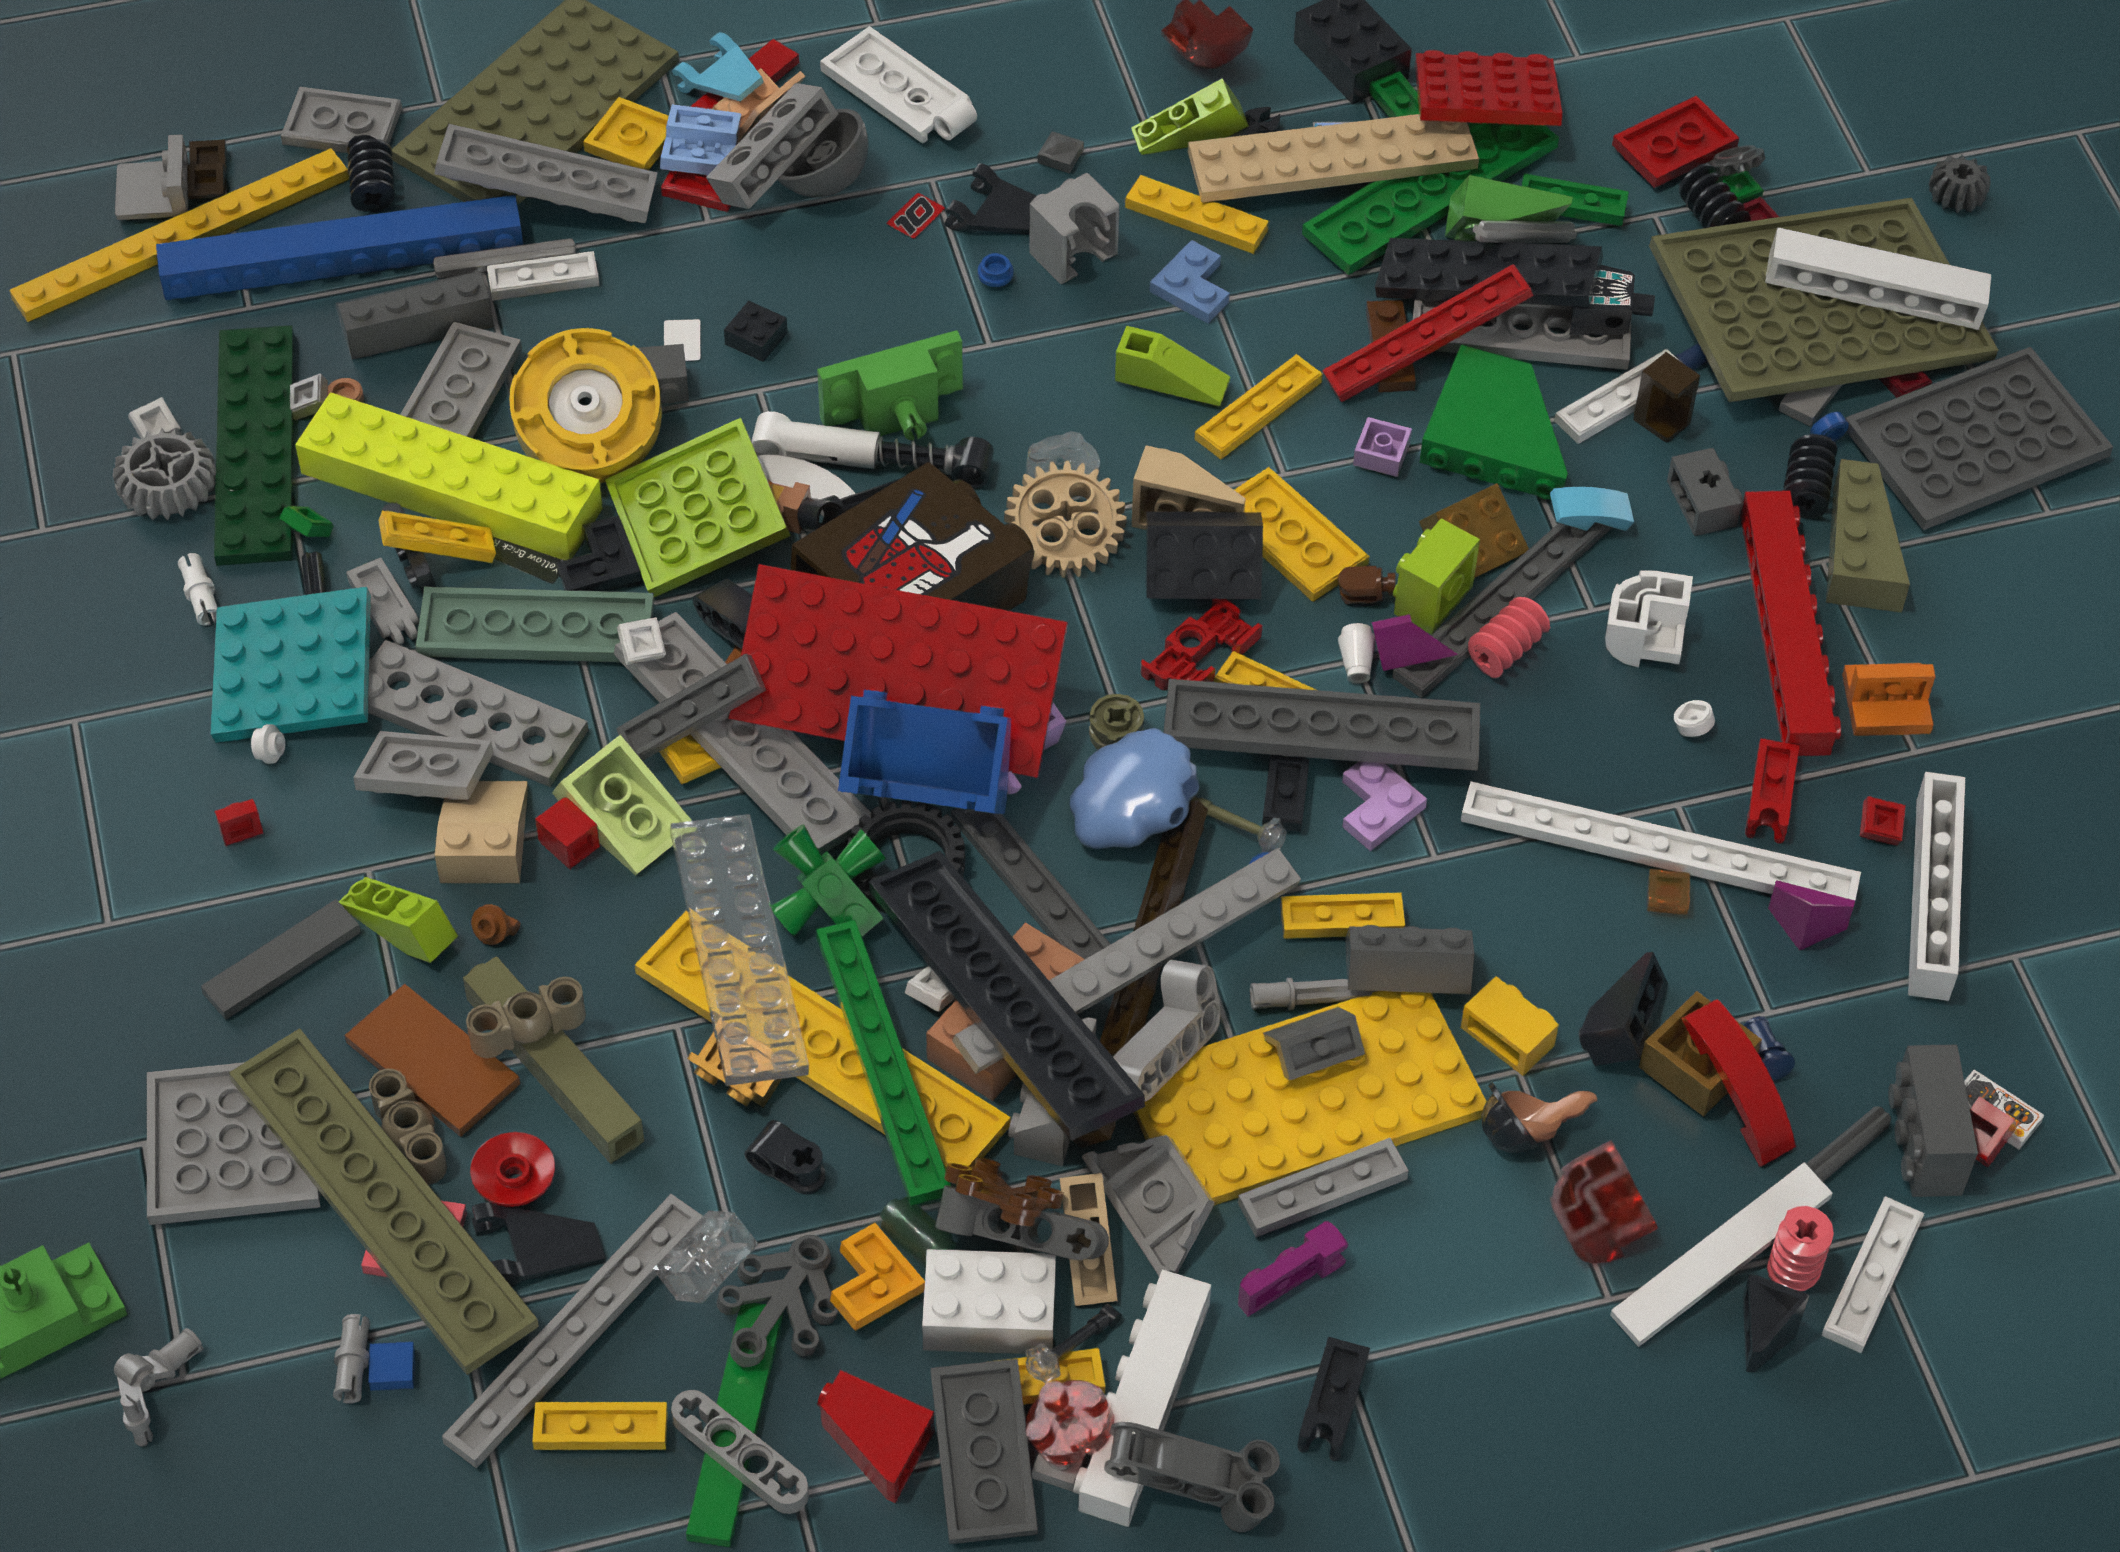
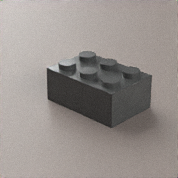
[1888,1044,1978,1197]

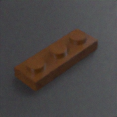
[1366,300,1416,392]

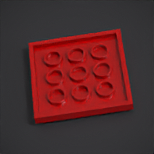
[1415,50,1562,126]

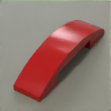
[1681,999,1796,1167]

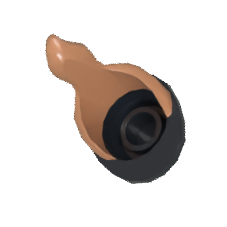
[1482,1082,1598,1153]

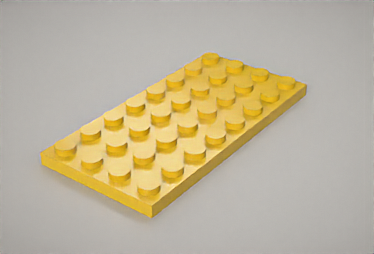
[1133,991,1487,1206]

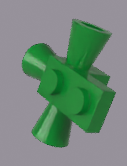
[769,824,886,937]

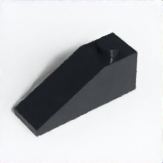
[1579,952,1668,1066]

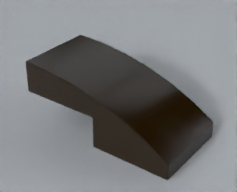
[187,139,227,199]

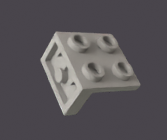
[115,135,189,220]

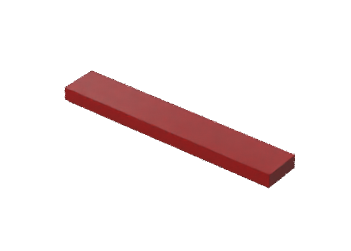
[1322,264,1533,403]

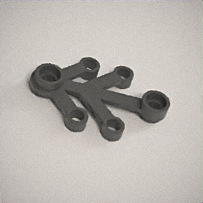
[716,1235,838,1367]

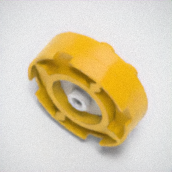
[509,328,662,483]

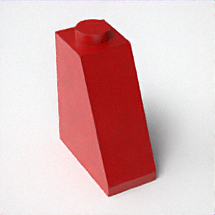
[817,1370,935,1503]

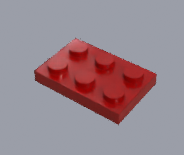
[1612,96,1739,188]

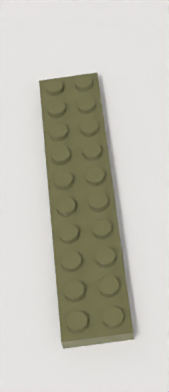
[229,1028,539,1375]

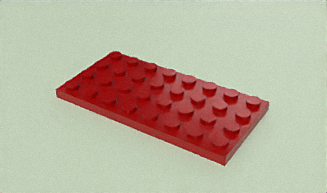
[728,564,1068,778]

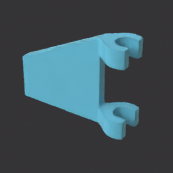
[672,32,764,102]

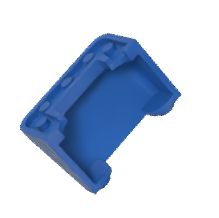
[838,690,1011,814]

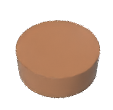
[327,378,364,403]

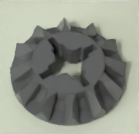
[1708,145,1766,176]

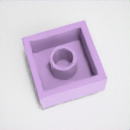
[1353,417,1412,477]

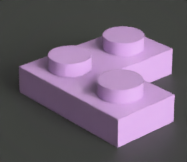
[1342,761,1427,851]

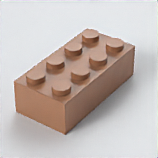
[926,922,1085,1101]

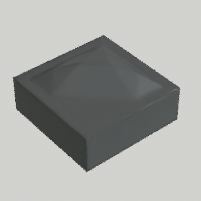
[1038,131,1084,173]

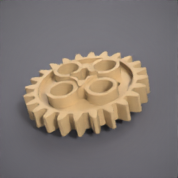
[1004,461,1127,578]

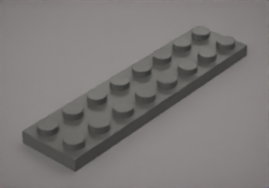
[1164,679,1480,771]

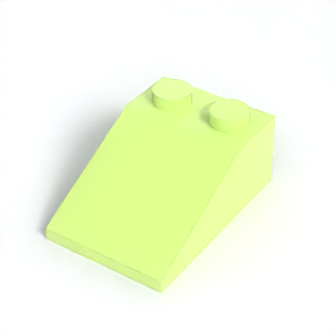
[552,735,696,876]

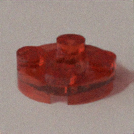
[1025,1380,1114,1465]

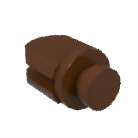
[1338,566,1397,604]

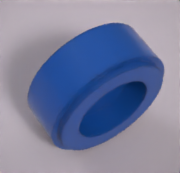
[1810,412,1849,442]

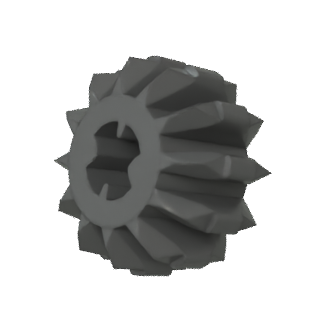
[1929,154,1991,213]

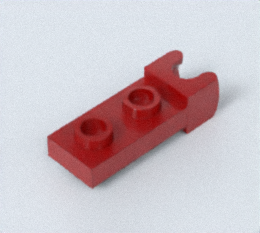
[1745,738,1799,844]

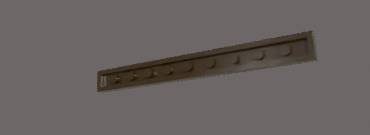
[1072,800,1208,1148]

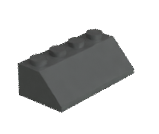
[335,271,494,360]

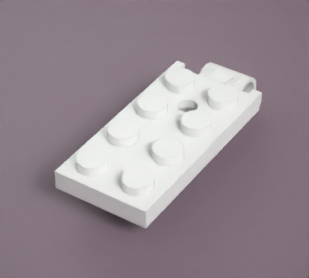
[820,26,977,144]

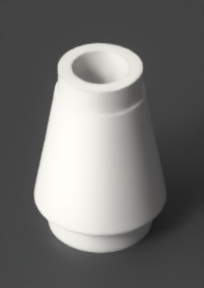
[1338,623,1376,683]

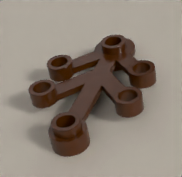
[944,1158,1064,1226]

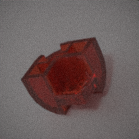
[1161,0,1254,69]
[1550,1140,1658,1264]

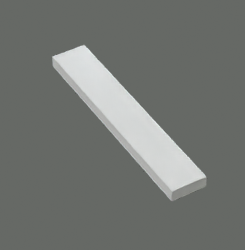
[1610,1163,1833,1347]

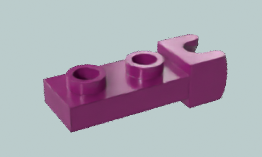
[1238,1221,1349,1317]

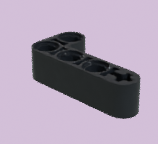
[693,578,753,649]

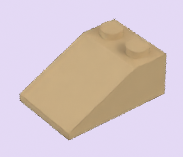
[1132,445,1246,530]
[435,781,528,883]

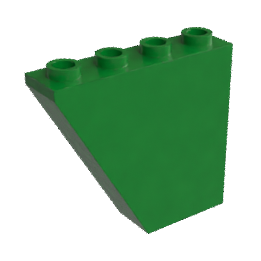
[1419,345,1568,500]

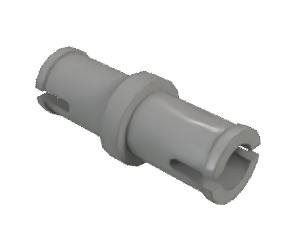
[333,1314,370,1403]

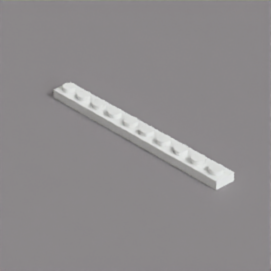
[1461,781,1861,908]

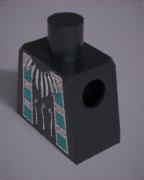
[1569,265,1655,335]

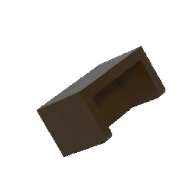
[1633,352,1700,443]

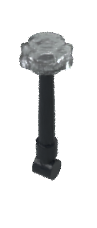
[1025,1304,1122,1383]

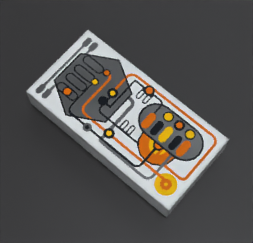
[1964,1070,2044,1150]

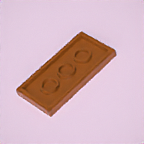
[345,984,520,1137]

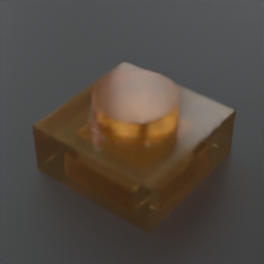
[1647,869,1690,915]

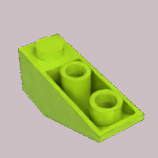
[1131,78,1248,155]
[1115,326,1230,406]
[338,877,458,963]

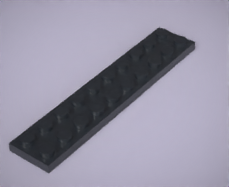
[869,851,1145,1141]

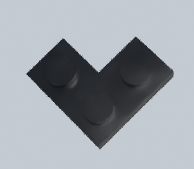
[556,515,641,591]

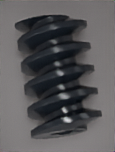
[347,135,396,212]
[1679,163,1751,228]
[1783,434,1838,518]

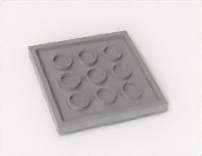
[147,1062,321,1225]

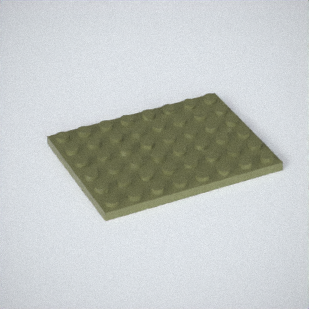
[1649,198,1998,402]

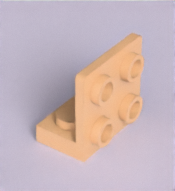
[712,68,806,143]

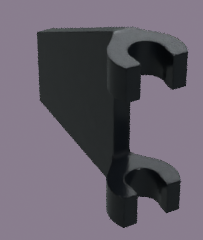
[945,163,1036,234]
[472,1202,605,1287]

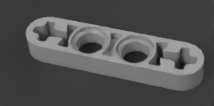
[671,1390,809,1514]

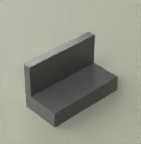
[1263,1007,1365,1080]

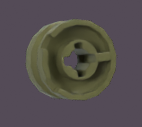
[1089,694,1144,750]

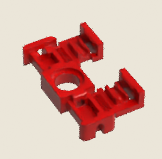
[1141,599,1263,691]

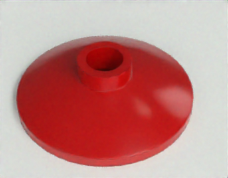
[470,1132,555,1207]

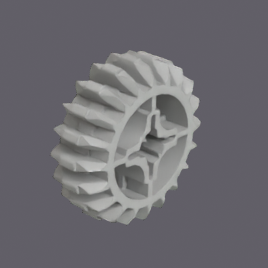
[113,428,216,520]

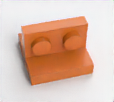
[1842,663,1936,736]

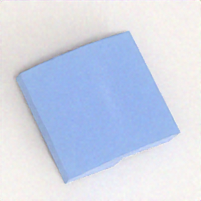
[660,104,741,175]

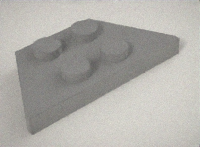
[1082,1135,1215,1277]

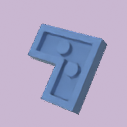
[1150,240,1229,324]

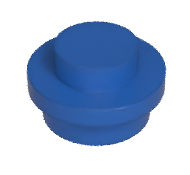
[978,253,1013,287]

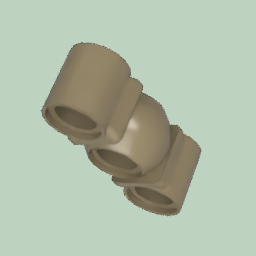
[466,977,586,1058]
[369,1069,447,1185]

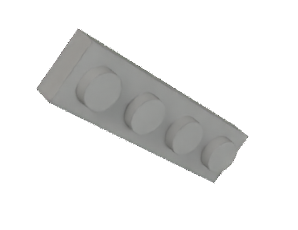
[1238,1138,1409,1237]

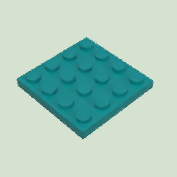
[210,587,371,743]

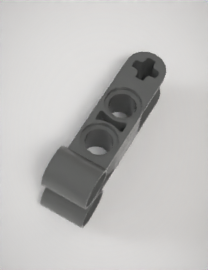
[935,1185,1109,1260]
[1104,1422,1280,1533]

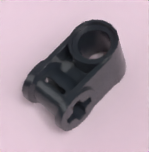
[744,1120,826,1194]

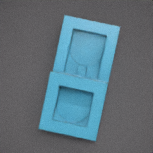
[1550,487,1634,531]

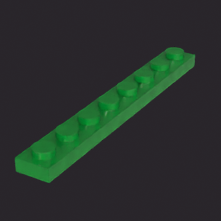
[816,920,951,1206]

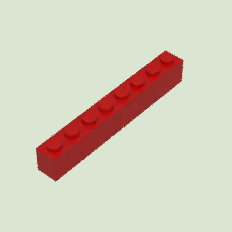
[1740,491,1841,756]

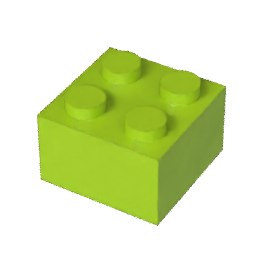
[1393,518,1480,635]

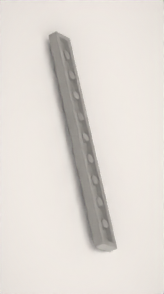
[952,848,1301,1074]

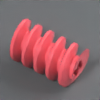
[1468,597,1550,678]
[1767,1206,1834,1291]

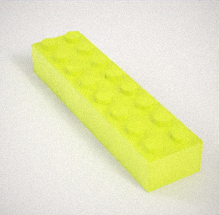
[295,392,603,560]

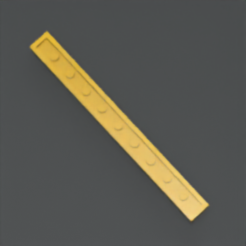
[9,148,349,322]

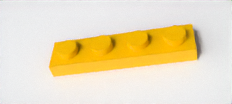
[1125,175,1269,254]

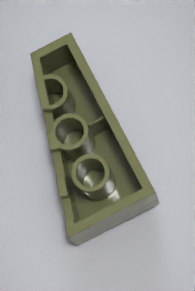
[1826,459,1910,613]

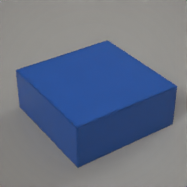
[368,1342,415,1391]

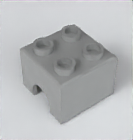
[1029,173,1119,284]

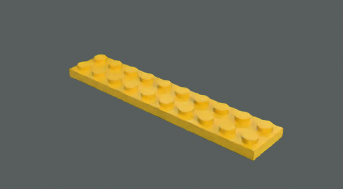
[635,911,1011,1170]

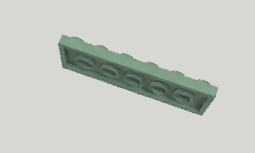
[415,587,654,662]

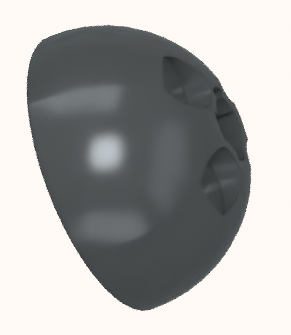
[777,109,869,197]

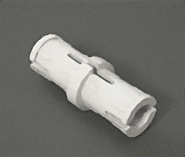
[178,553,217,626]

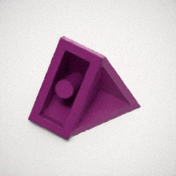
[1372,614,1458,671]
[1768,880,1855,951]

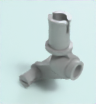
[114,1328,203,1446]

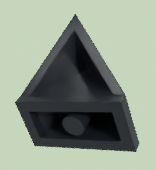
[1743,1275,1810,1372]

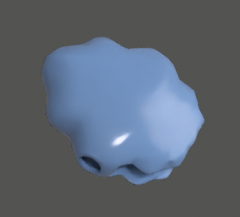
[1070,728,1199,849]

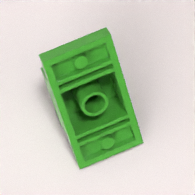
[817,330,963,440]
[0,1242,127,1379]

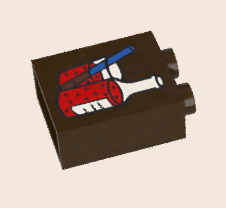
[790,462,1034,611]

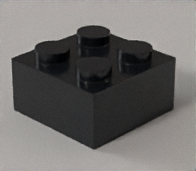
[724,300,788,362]

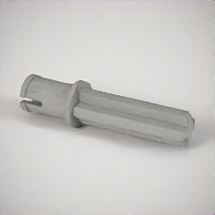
[1250,978,1373,1010]

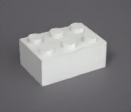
[922,1249,1056,1354]

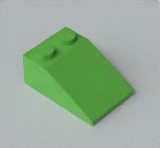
[1445,175,1573,241]

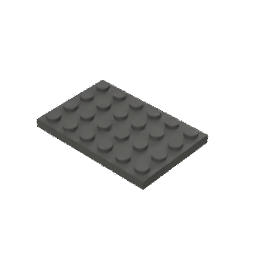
[1845,347,2113,530]

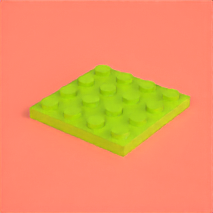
[605,418,791,597]

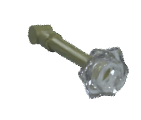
[1189,796,1287,853]

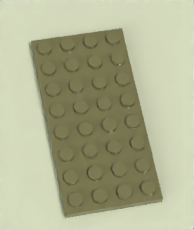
[392,0,679,205]

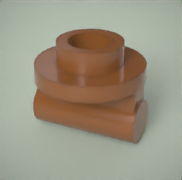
[471,904,521,945]

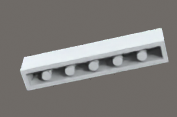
[1765,228,1991,330]
[1908,772,1965,1001]
[1073,1269,1211,1527]

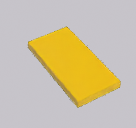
[1234,467,1370,602]

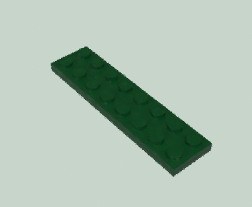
[214,325,294,566]

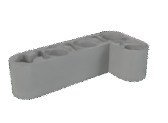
[1113,960,1221,1101]

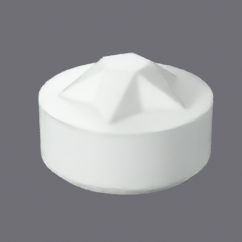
[1674,700,1715,737]

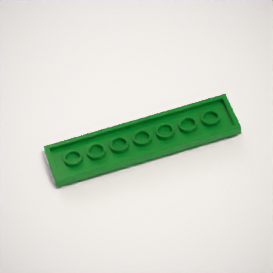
[1302,122,1559,275]

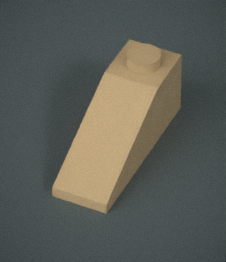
[1060,1173,1118,1306]

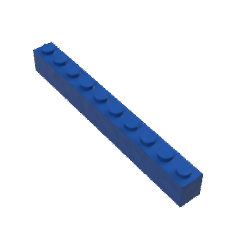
[156,195,523,300]

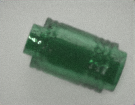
[880,1197,956,1267]

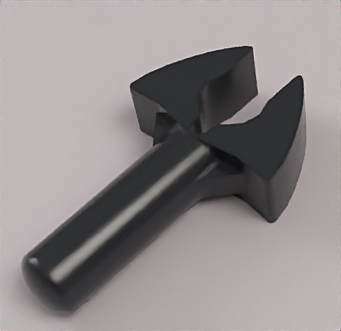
[1232,107,1280,137]

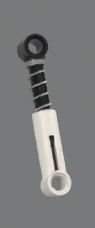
[752,412,994,489]

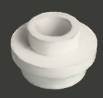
[251,724,285,764]

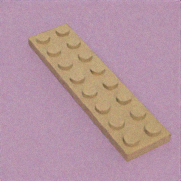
[1188,114,1479,203]

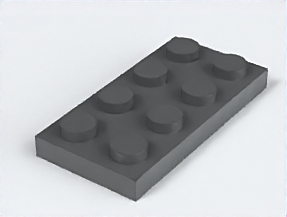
[931,1359,1038,1544]

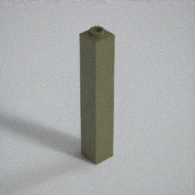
[463,956,644,1164]

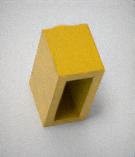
[1460,976,1559,1076]

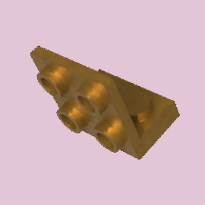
[1419,483,1529,578]

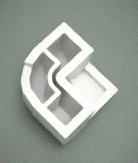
[1605,571,1693,668]

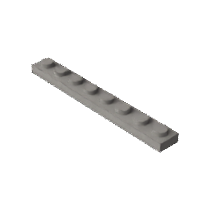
[442,1194,704,1468]

